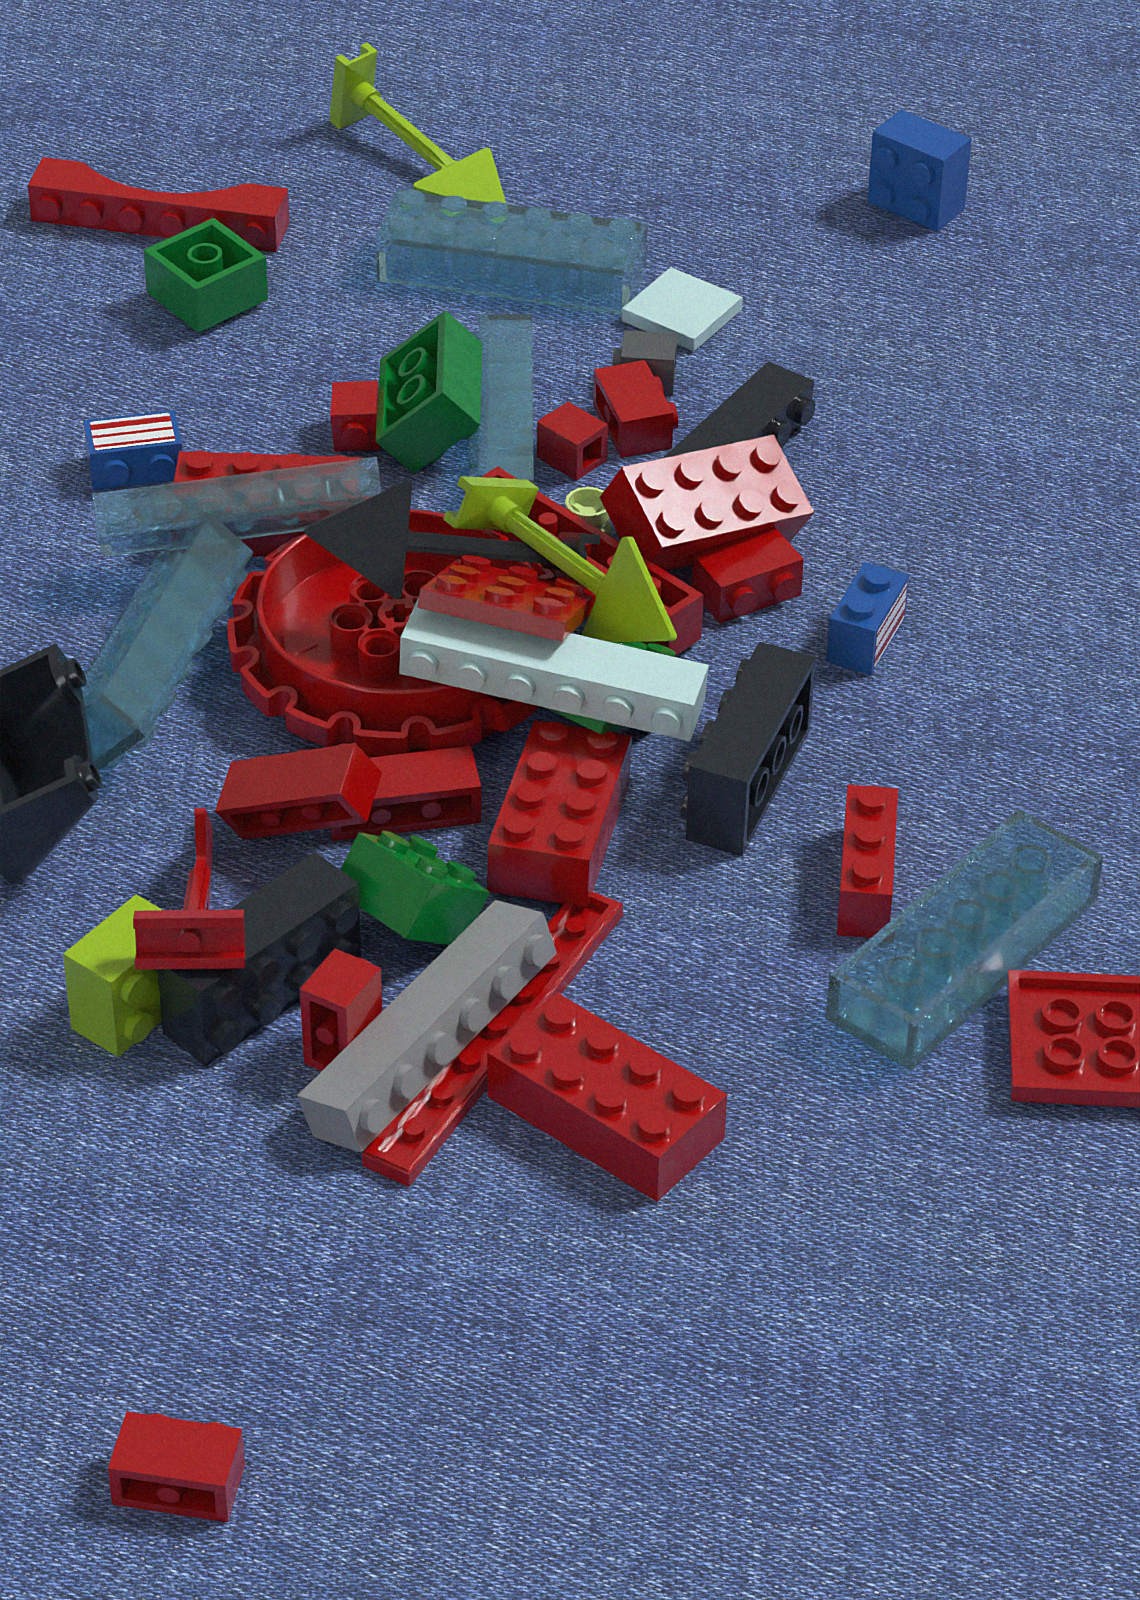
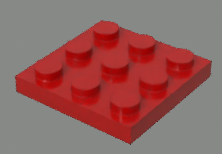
[417,555,596,642]
[1006,970,1140,1108]

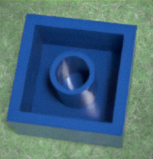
[867,109,972,232]

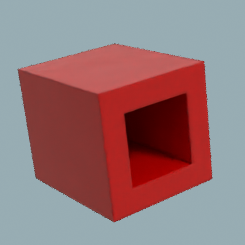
[330,380,380,452]
[536,402,608,481]

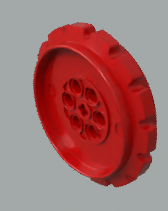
[227,509,554,757]

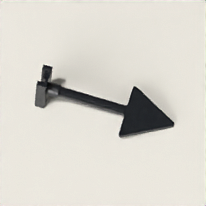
[304,481,600,599]

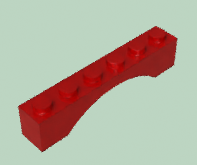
[28,157,290,252]

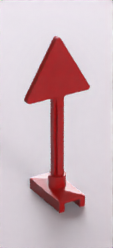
[133,808,246,969]

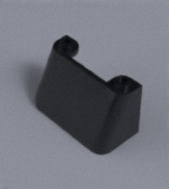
[0,643,103,884]

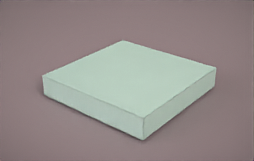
[622,267,743,351]

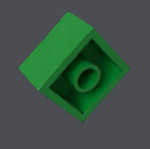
[143,218,268,333]
[340,831,490,945]

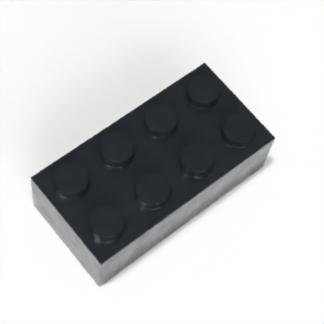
[681,642,816,856]
[157,852,361,1066]

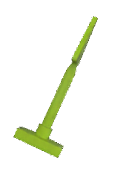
[329,42,509,221]
[443,476,677,642]

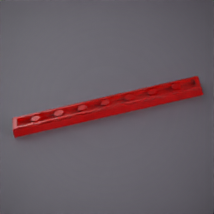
[362,892,623,1187]

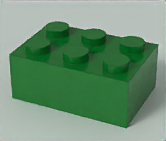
[376,310,482,474]

